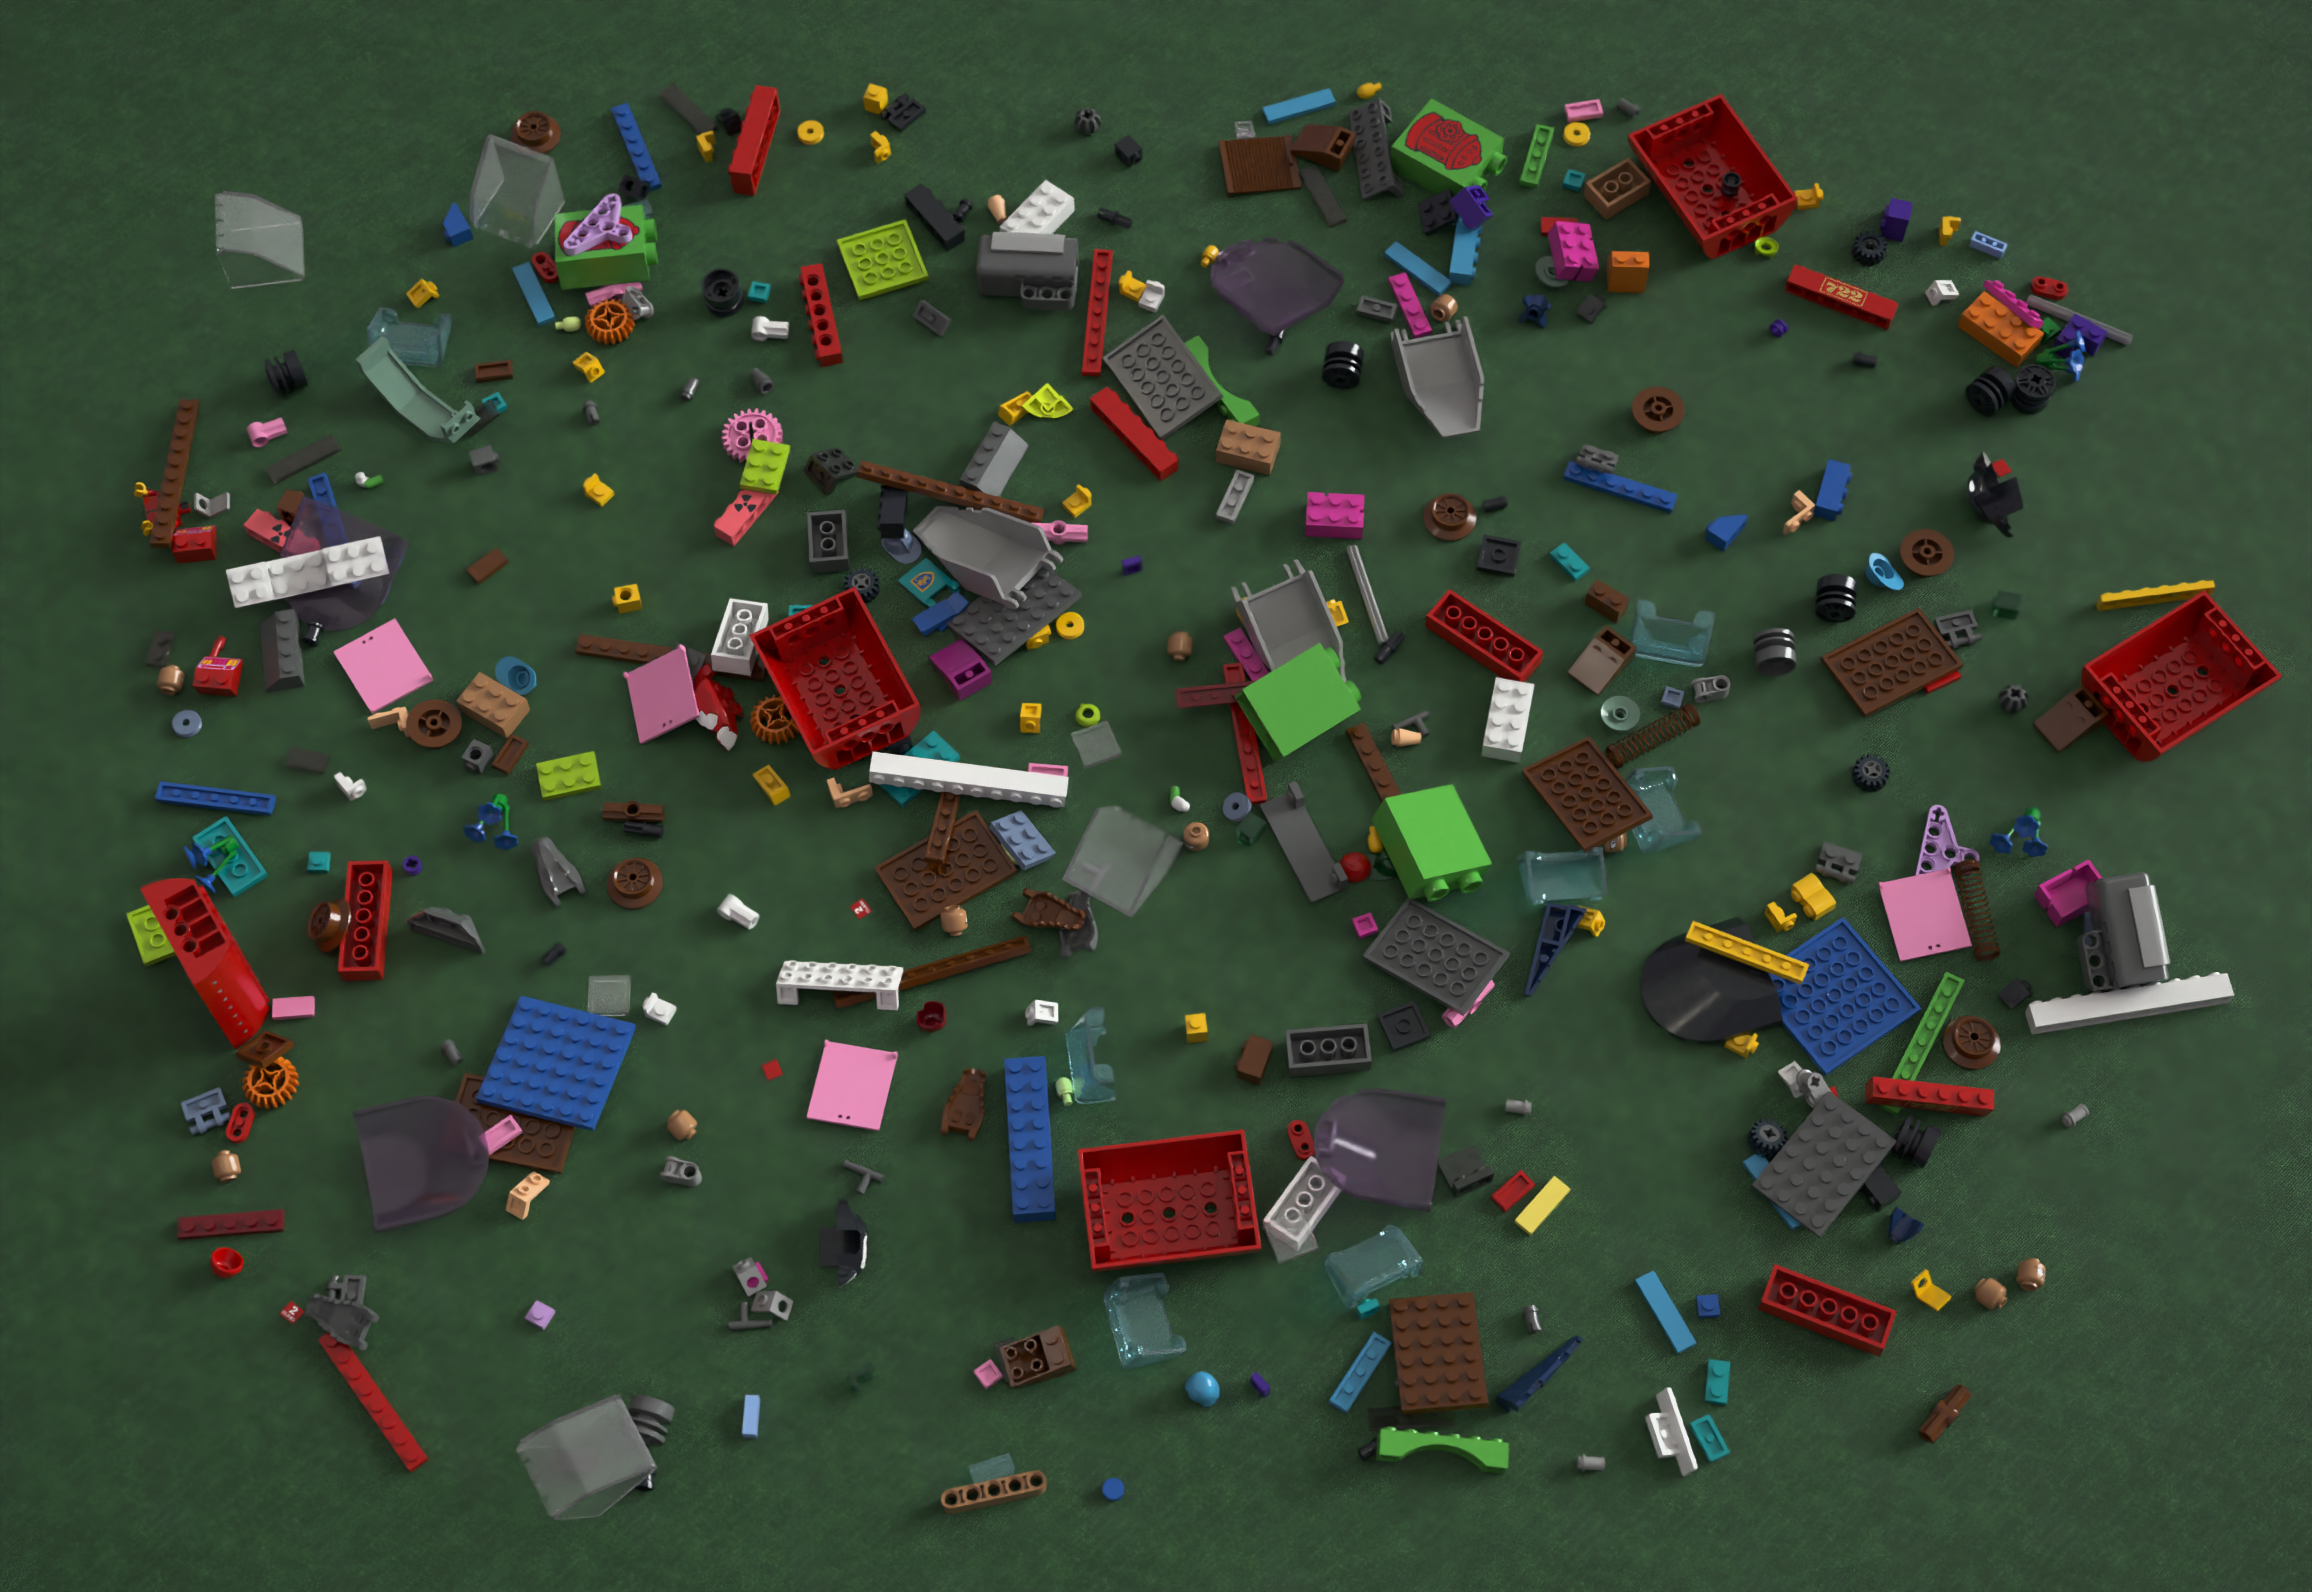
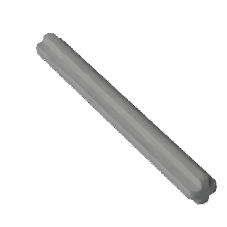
[2026,295,2133,345]
[1347,545,1388,645]

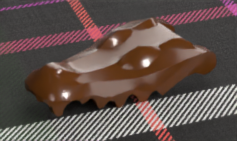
[1010,888,1086,931]
[940,1068,986,1141]

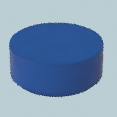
[1102,1478,1124,1501]

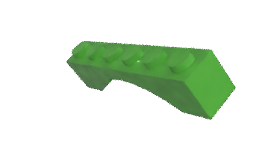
[1185,335,1260,426]
[1376,1427,1509,1474]

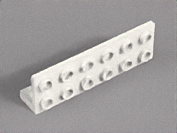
[776,960,903,1010]

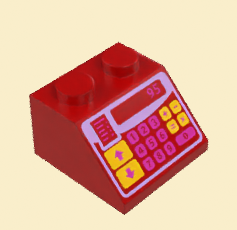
[172,525,216,564]
[192,656,243,697]

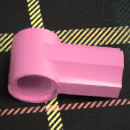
[247,417,288,447]

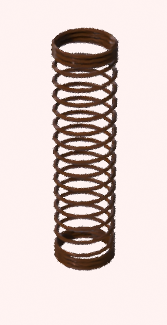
[1605,703,1701,769]
[1953,859,2001,961]

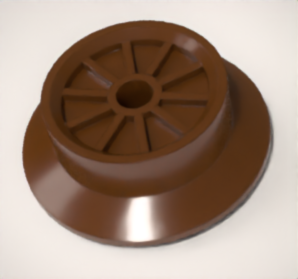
[511,111,561,156]
[1632,387,1685,434]
[1423,493,1476,541]
[1900,529,1954,577]
[406,699,462,749]
[607,858,663,909]
[306,898,351,952]
[1943,1016,2000,1069]

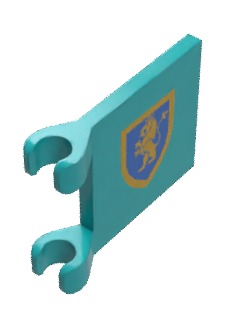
[898,558,960,609]

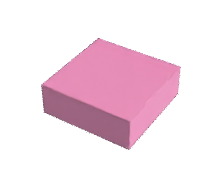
[973,1359,1003,1390]

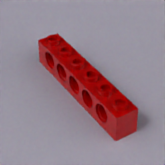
[798,263,843,367]

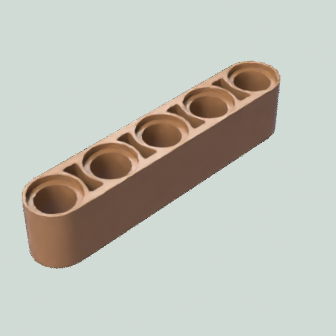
[941,1471,1046,1514]

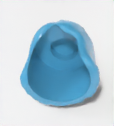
[1185,1371,1220,1407]

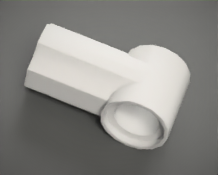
[751,316,789,341]
[717,894,759,930]

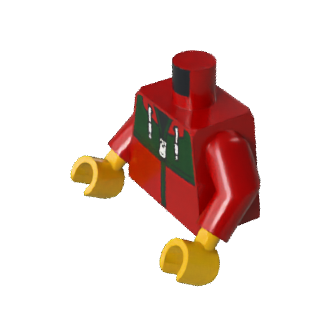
[134,482,191,536]

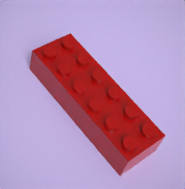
[728,85,780,196]
[1425,589,1544,682]
[338,860,393,981]
[1758,1264,1897,1357]

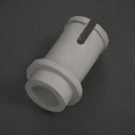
[1505,1099,1532,1116]
[2061,1104,2089,1127]
[1577,1454,1605,1472]

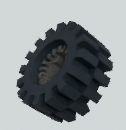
[1852,231,1887,266]

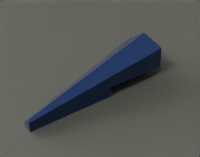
[1524,902,1587,997]
[1496,1335,1583,1413]

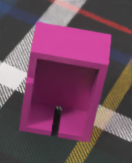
[1548,221,1599,282]
[1305,492,1365,539]
[2034,859,2102,927]

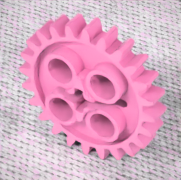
[722,409,783,463]

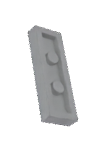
[1216,470,1254,524]

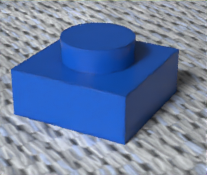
[1695,1294,1720,1319]

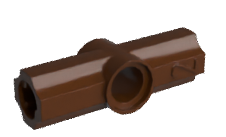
[603,800,665,823]
[1918,1384,1972,1444]

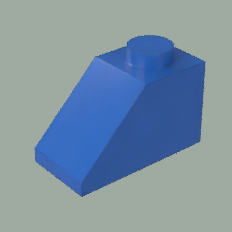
[442,202,473,247]
[1705,514,1748,552]

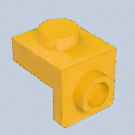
[870,131,891,164]
[1025,625,1051,650]

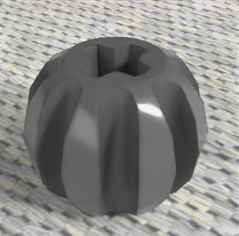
[1074,108,1101,135]
[1999,684,2028,713]

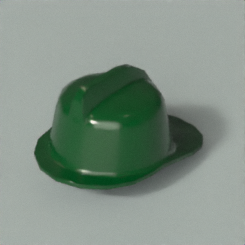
[1367,849,1399,881]

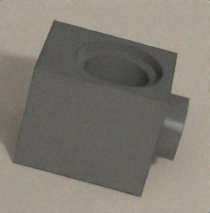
[469,445,500,476]
[461,739,494,774]

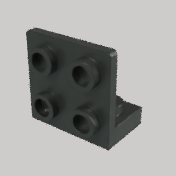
[804,447,858,495]
[1437,1145,1494,1198]

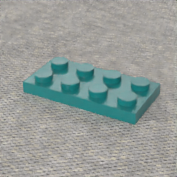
[878,730,960,808]
[192,816,269,898]

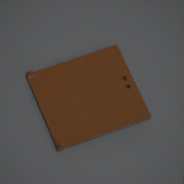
[1218,135,1302,198]

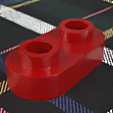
[532,252,559,283]
[2030,276,2068,300]
[226,1103,255,1144]
[1287,1120,1315,1161]

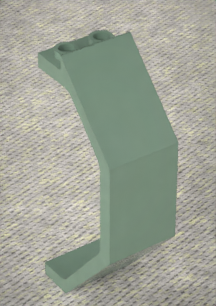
[355,336,481,443]

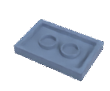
[989,810,1056,871]

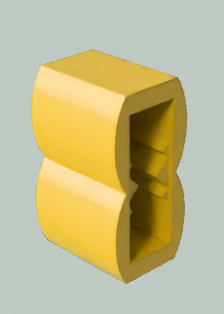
[1791,873,1836,921]

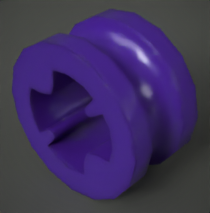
[1769,319,1788,338]
[403,856,423,876]

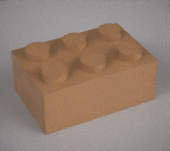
[1584,157,1651,220]
[1216,420,1281,475]
[456,672,530,739]

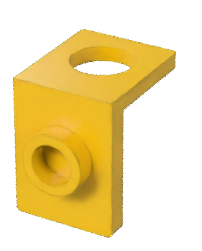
[1911,1269,1951,1311]

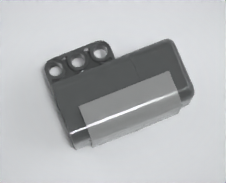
[976,232,1079,311]
[2077,872,2170,992]

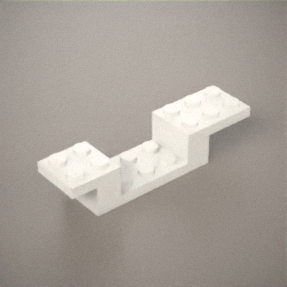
[226,536,389,608]

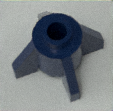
[1518,294,1551,329]
[1887,1207,1924,1244]

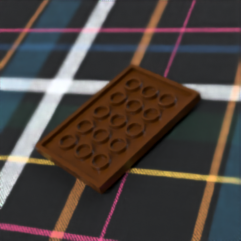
[1821,608,1963,718]
[1522,736,1653,853]
[874,810,1018,931]
[441,1073,576,1175]
[1389,1292,1488,1415]

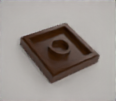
[235,1031,294,1069]

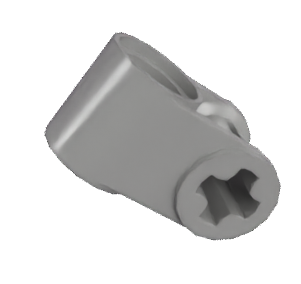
[621,286,654,319]
[1691,675,1730,703]
[1796,1069,1832,1109]
[659,1156,702,1187]

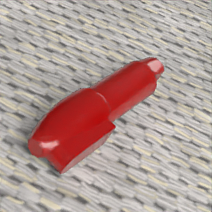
[209,635,227,657]

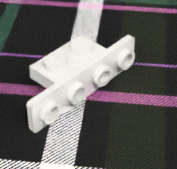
[1645,1388,1697,1476]

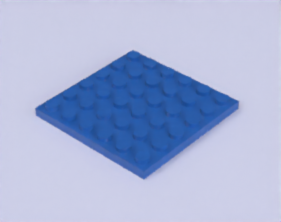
[1769,917,1922,1076]
[476,996,636,1132]

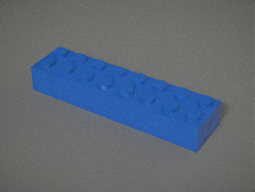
[1004,1056,1056,1223]

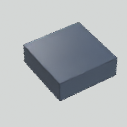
[1660,686,1685,711]

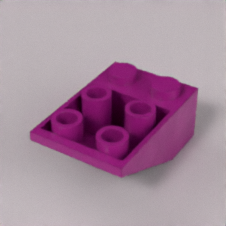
[929,638,992,702]

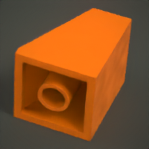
[1607,251,1649,293]

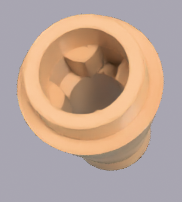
[987,195,1007,224]
[1391,728,1421,747]

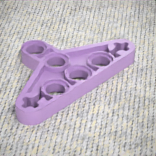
[564,194,632,256]
[1915,805,1979,876]

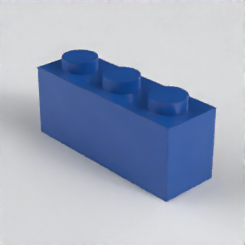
[1813,459,1852,521]

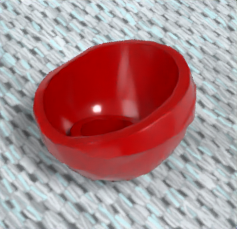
[1339,852,1371,883]
[210,1248,243,1279]

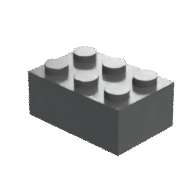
[807,510,850,573]

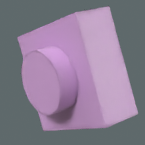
[525,1300,556,1330]

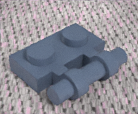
[181,1087,231,1135]

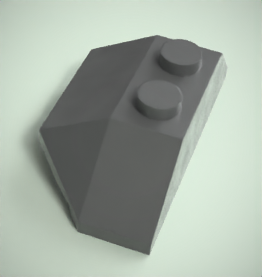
[406,907,485,954]

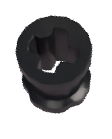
[301,621,325,647]

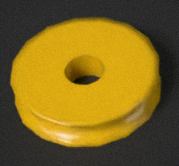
[797,120,824,145]
[1563,122,1590,147]
[1056,612,1084,640]

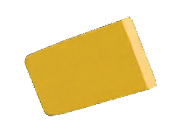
[998,391,1032,426]
[752,765,791,805]

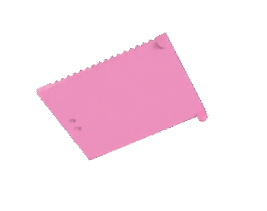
[334,618,433,714]
[623,645,700,744]
[1878,867,1972,962]
[806,1039,898,1131]

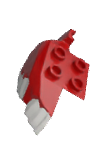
[692,664,745,752]

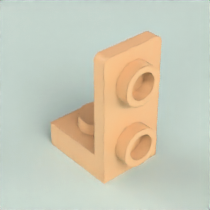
[1783,490,1815,535]
[367,707,410,738]
[827,778,873,808]
[506,1172,550,1220]

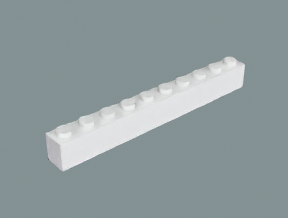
[869,752,1069,807]
[2025,972,2234,1034]

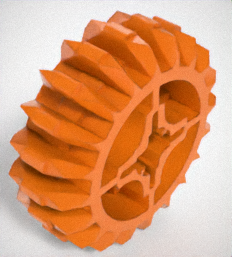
[585,298,635,345]
[750,694,799,745]
[242,1057,299,1110]

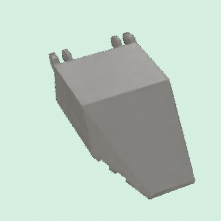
[1390,316,1484,439]
[913,506,1063,609]
[1230,559,1346,682]

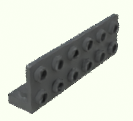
[1349,98,1404,200]
[1260,781,1348,903]

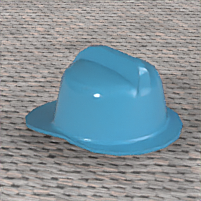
[1865,553,1904,590]
[495,656,537,695]

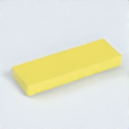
[1514,1176,1570,1236]

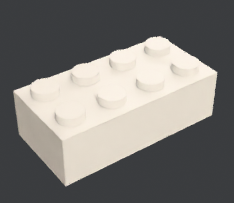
[1000,180,1074,234]
[711,598,769,676]
[1481,677,1534,763]
[1263,1155,1345,1252]

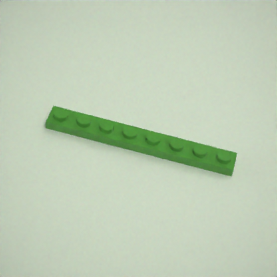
[1878,972,1965,1116]

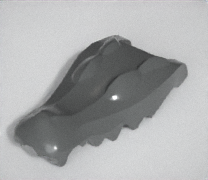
[530,837,586,908]
[1059,888,1098,959]
[305,1293,379,1350]

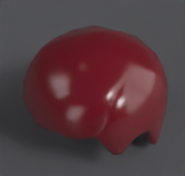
[916,1000,947,1033]

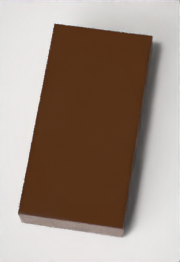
[474,360,513,383]
[466,548,509,585]
[491,734,529,775]

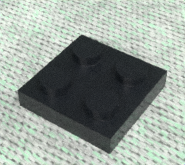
[1418,189,1459,236]
[1476,534,1521,577]
[1377,1000,1431,1052]

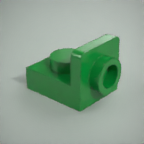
[2038,317,2061,344]

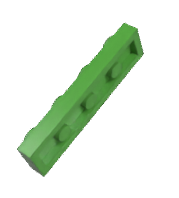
[1520,124,1554,189]

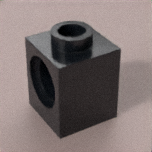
[1115,135,1142,168]
[618,174,651,201]

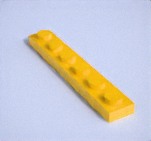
[2096,580,2215,611]
[1685,921,1809,985]

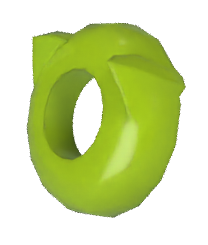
[1755,237,1779,259]
[1075,703,1100,727]

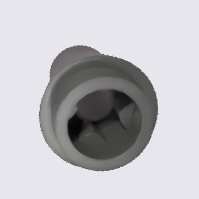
[750,368,774,394]

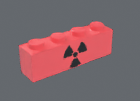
[714,489,779,546]
[243,508,321,557]

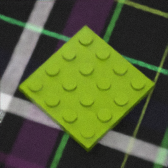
[837,219,929,301]

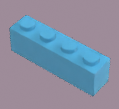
[1449,214,1482,286]

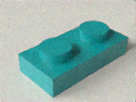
[1549,542,1590,582]
[1704,1359,1730,1406]
[1689,1414,1730,1463]

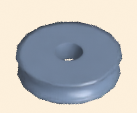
[171,710,202,738]
[1222,792,1251,822]

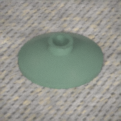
[1535,256,1569,288]
[1601,696,1640,731]

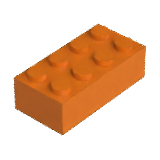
[1958,291,2044,368]

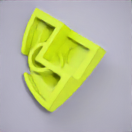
[1022,383,1073,419]

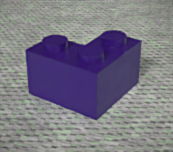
[1450,185,1493,230]
[1880,198,1913,242]
[2053,314,2108,359]

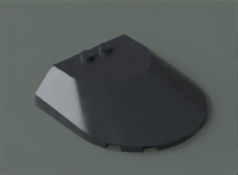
[1640,917,1783,1044]

